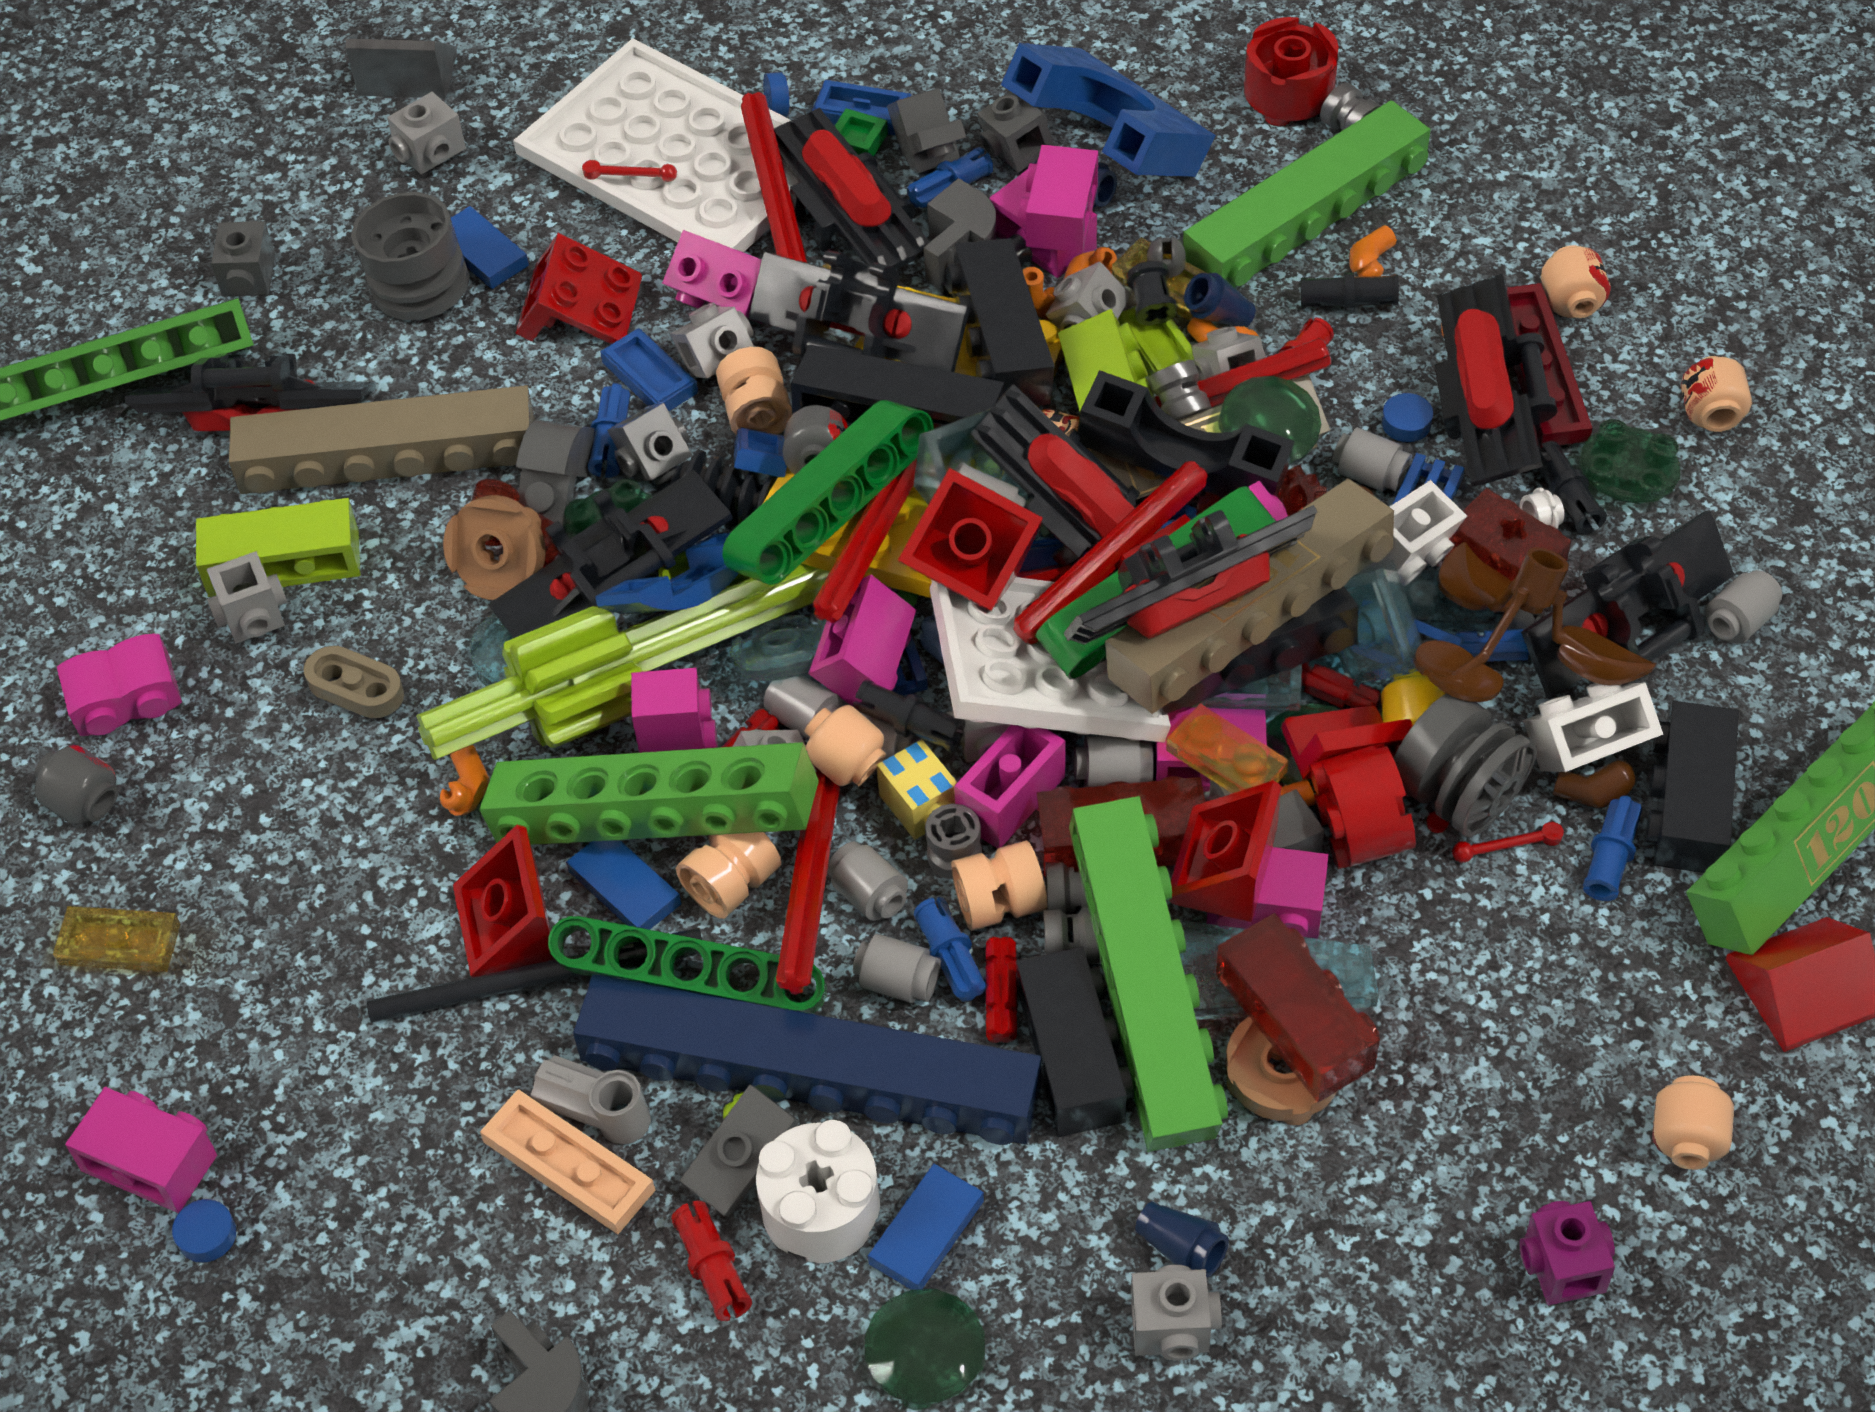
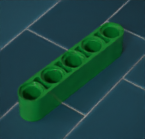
[722,400,934,585]
[1036,486,1276,680]
[548,916,827,1014]

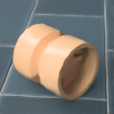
[716,347,792,435]
[676,832,781,919]
[951,840,1047,931]

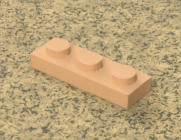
[480,1089,656,1234]

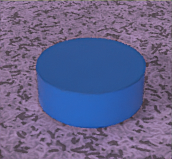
[763,72,790,117]
[1382,393,1433,442]
[172,1199,236,1262]

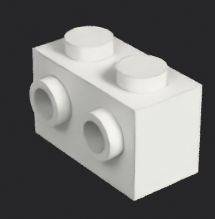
[1359,480,1467,593]
[1523,683,1663,772]

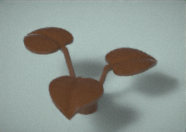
[1413,542,1657,702]

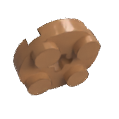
[443,495,545,600]
[1225,1008,1343,1125]

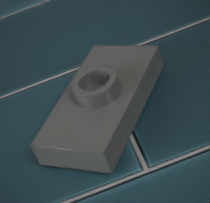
[679,1085,800,1218]

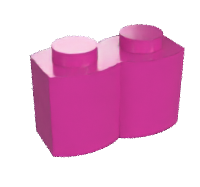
[57,634,182,736]

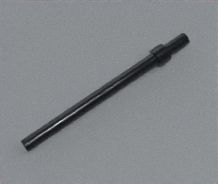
[367,928,702,1023]

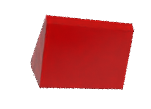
[898,468,1043,612]
[1168,780,1282,922]
[453,824,555,977]
[1725,917,1875,1052]

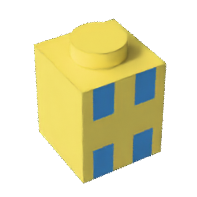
[877,739,957,840]

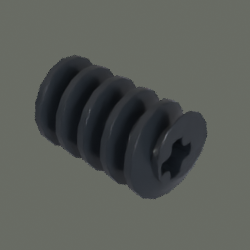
[670,449,778,527]

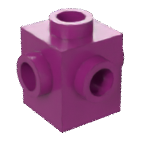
[1520,1201,1615,1306]

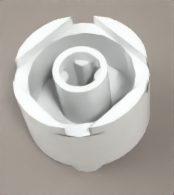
[756,1120,880,1263]

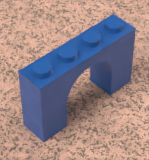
[1001,43,1216,177]

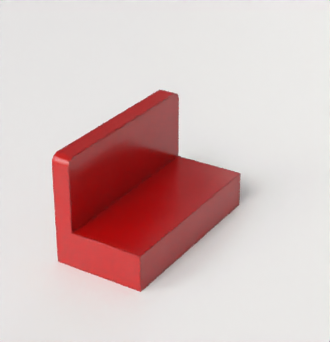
[1281,705,1413,780]

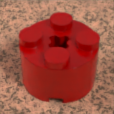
[1244,17,1339,127]
[1309,743,1416,869]

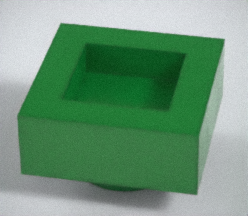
[835,108,888,157]

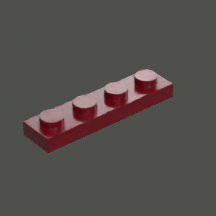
[1507,283,1593,448]

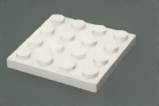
[929,577,1171,743]

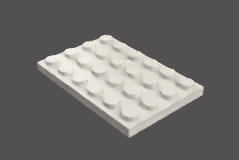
[513,38,799,253]

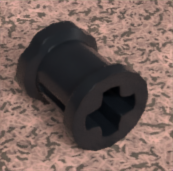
[1126,261,1178,326]

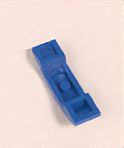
[595,533,739,614]

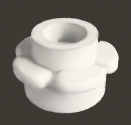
[1519,487,1564,538]

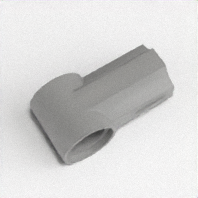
[531,1055,651,1145]

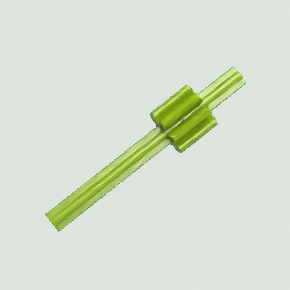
[416,564,830,760]

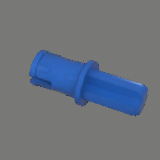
[907,147,993,208]
[588,383,631,478]
[1583,796,1643,901]
[913,897,986,1002]

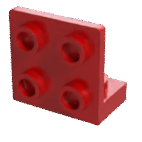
[515,233,642,344]

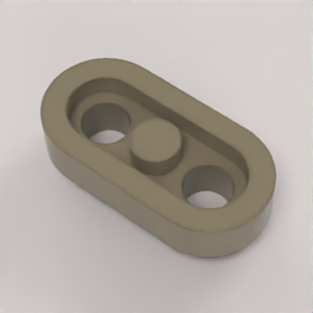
[304,646,404,718]

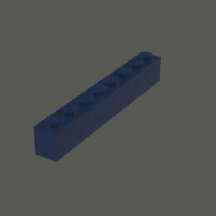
[573,974,1042,1145]

